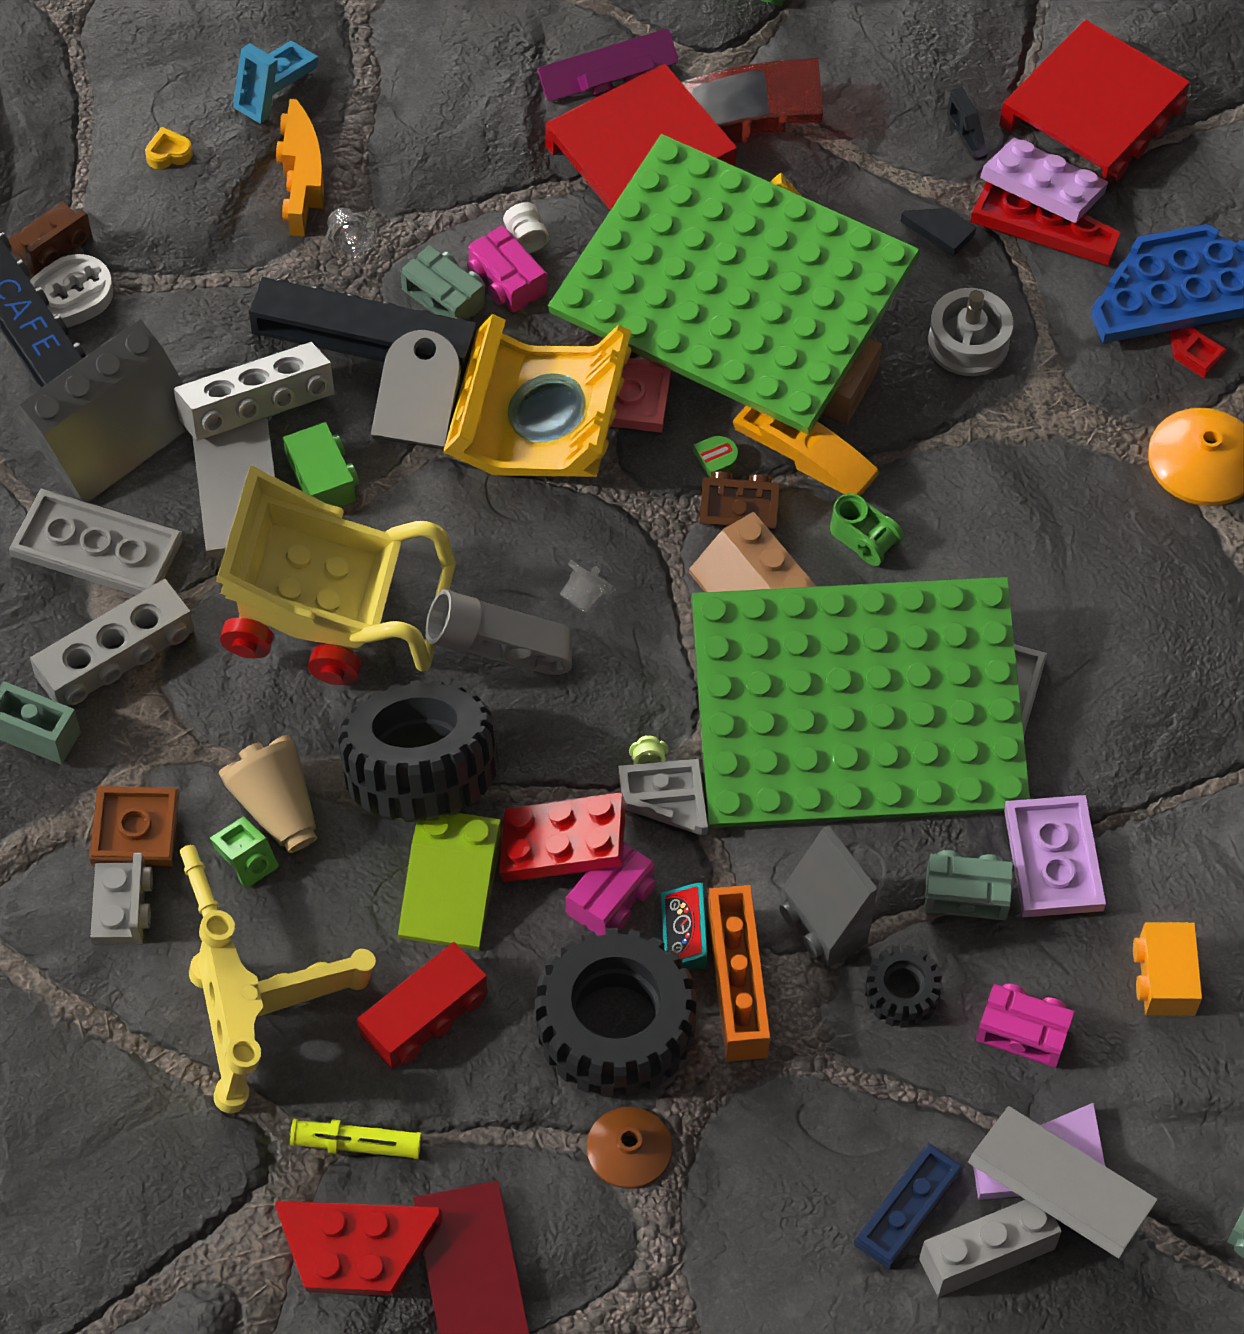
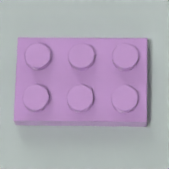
[980,138,1108,223]
[1004,795,1106,917]

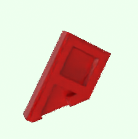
[1168,327,1227,378]

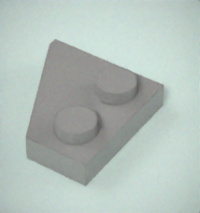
[618,759,708,835]

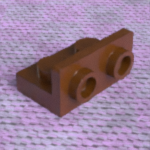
[8,201,92,275]
[699,472,780,530]

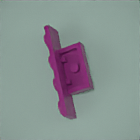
[537,29,678,102]

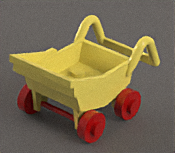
[216,465,456,685]

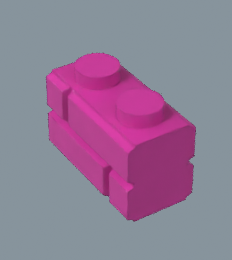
[467,225,547,313]
[566,843,656,936]
[976,984,1074,1068]

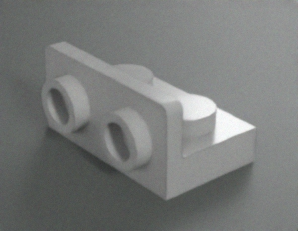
[90,853,153,944]

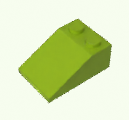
[398,813,501,951]

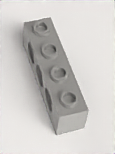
[174,342,334,441]
[30,579,194,706]

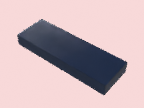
[854,1142,964,1270]

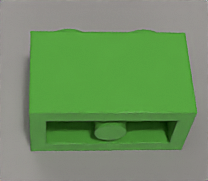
[283,422,359,507]

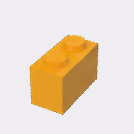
[1133,922,1202,1016]

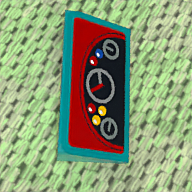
[661,883,707,970]

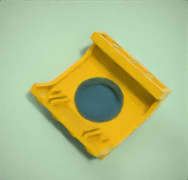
[443,314,631,477]

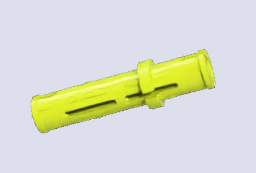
[290,1119,421,1160]

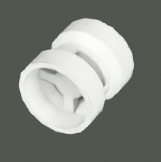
[503,202,549,254]

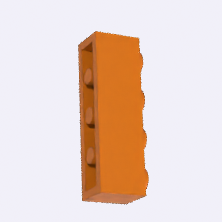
[707,885,770,1062]

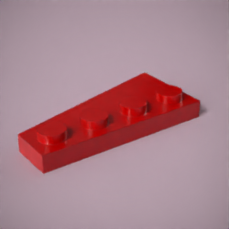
[970,181,1121,266]

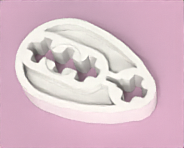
[30,254,113,328]

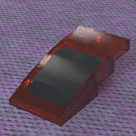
[681,58,823,143]

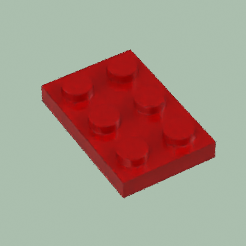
[499,792,626,882]

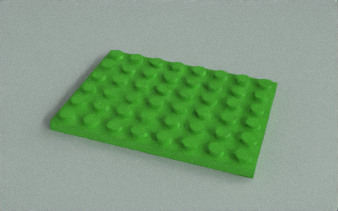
[548,134,920,435]
[691,577,1030,828]

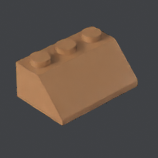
[689,512,817,592]

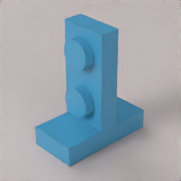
[233,41,318,124]

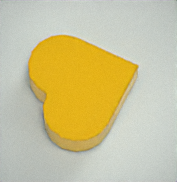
[145,127,193,169]

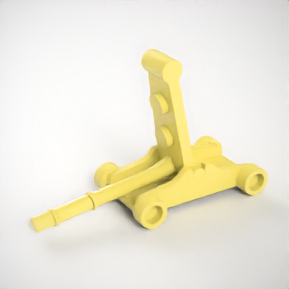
[180,845,376,1113]

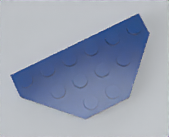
[1091,224,1244,344]

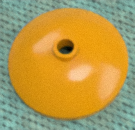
[1148,408,1244,506]

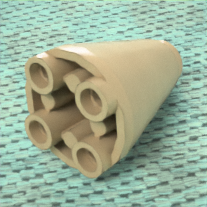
[219,734,317,853]

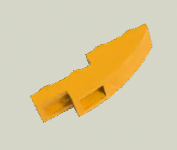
[276,99,324,237]
[733,406,879,496]

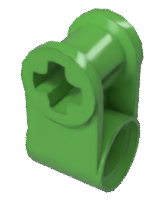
[830,493,904,566]

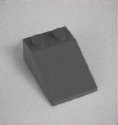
[779,825,878,968]

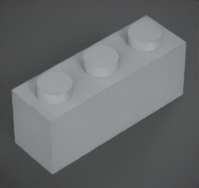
[919,1200,1062,1297]

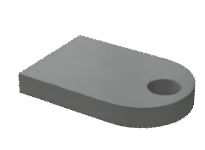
[371,330,461,449]

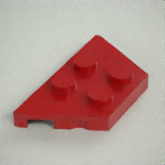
[275,1201,442,1296]

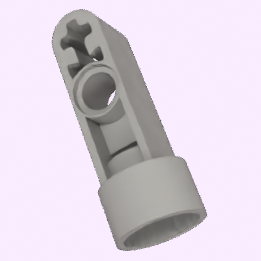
[426,589,572,675]

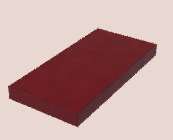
[413,1181,529,1334]

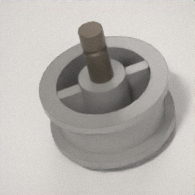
[928,288,1013,376]

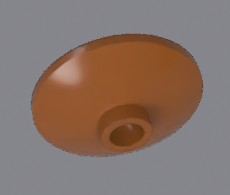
[587,1107,672,1189]

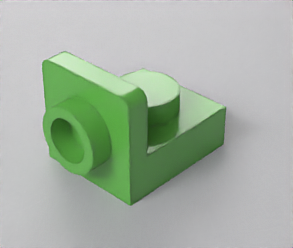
[210,816,278,888]

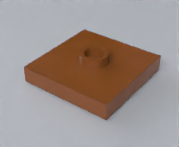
[89,786,180,867]

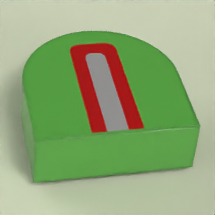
[693,436,738,478]

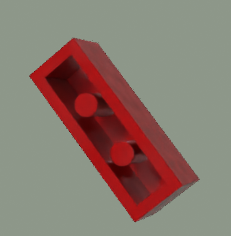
[357,942,488,1070]

